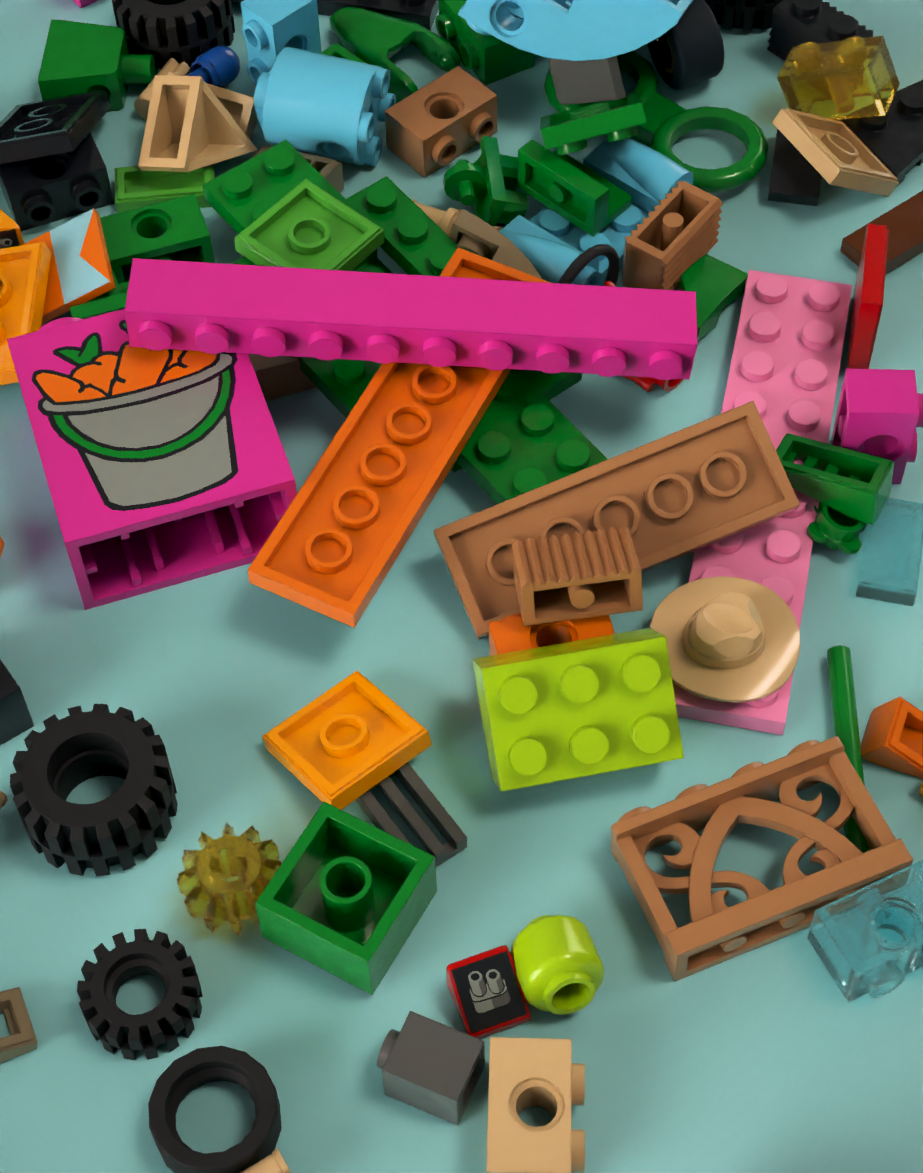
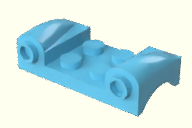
[499,138,693,286]

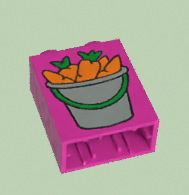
[7,309,297,610]

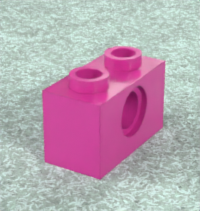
[831,368,923,484]

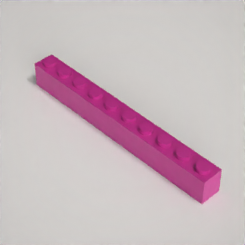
[124,258,698,380]

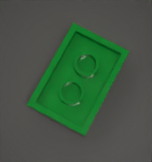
[540,92,647,155]

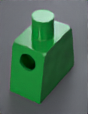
[38,19,155,112]

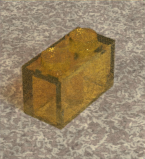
[777,36,900,120]

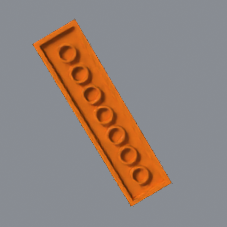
[248,248,551,628]

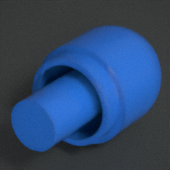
[186,46,240,88]

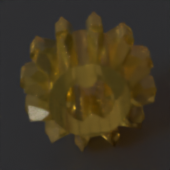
[177,822,282,936]

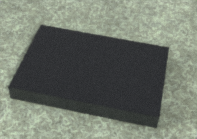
[0,89,111,164]

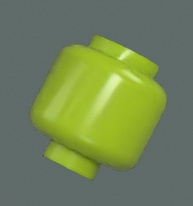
[510,915,605,1015]

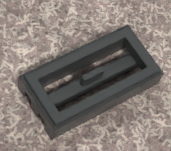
[356,762,467,867]

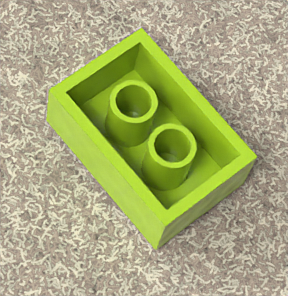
[472,628,684,791]

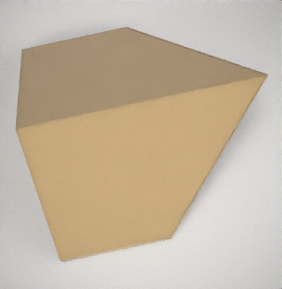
[138,75,258,172]

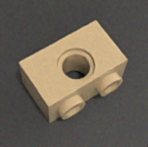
[486,1037,585,1173]

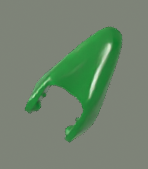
[330,7,460,103]

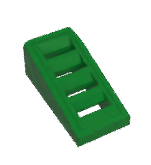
[776,433,894,525]

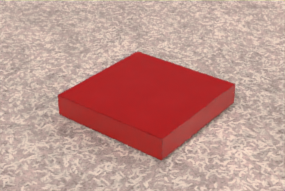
[846,224,889,369]

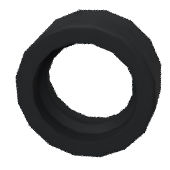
[148,1046,282,1173]

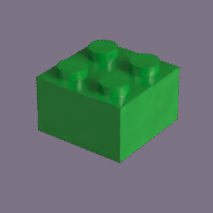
[255,801,437,995]

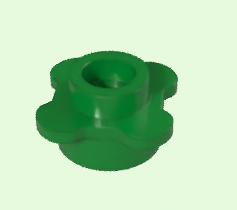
[807,502,867,554]

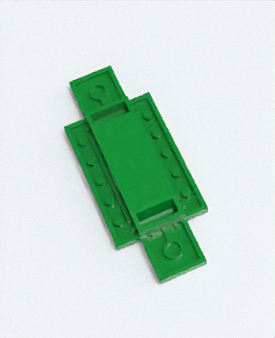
[202,140,608,504]

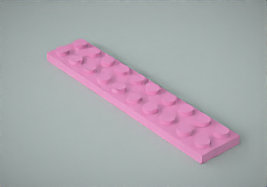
[673,270,852,735]

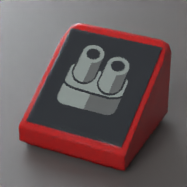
[446,945,531,1039]

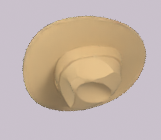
[650,576,800,703]

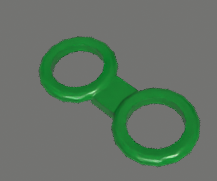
[544,51,769,193]

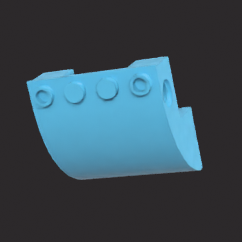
[457,0,694,61]

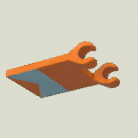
[23,208,116,325]

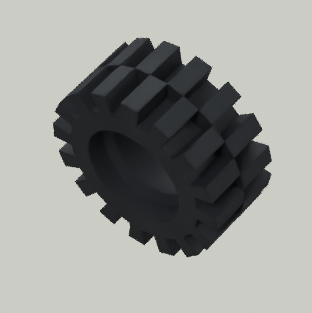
[77,929,203,1060]

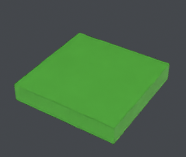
[234,179,384,271]

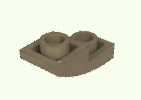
[450,209,542,279]

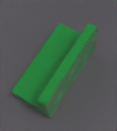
[517,140,632,237]

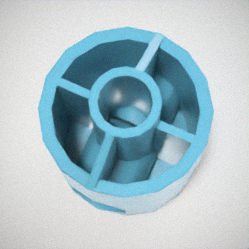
[254,47,396,166]

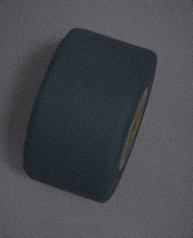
[647,0,725,90]

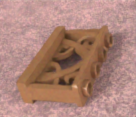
[611,736,913,982]

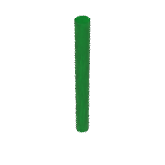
[827,645,870,853]

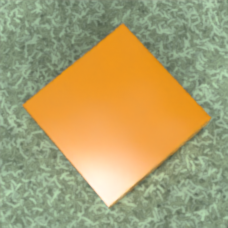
[262,671,432,810]

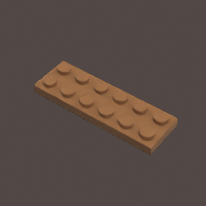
[433,401,800,640]

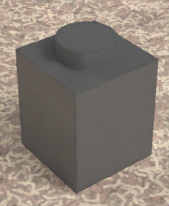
[377,1011,485,1125]

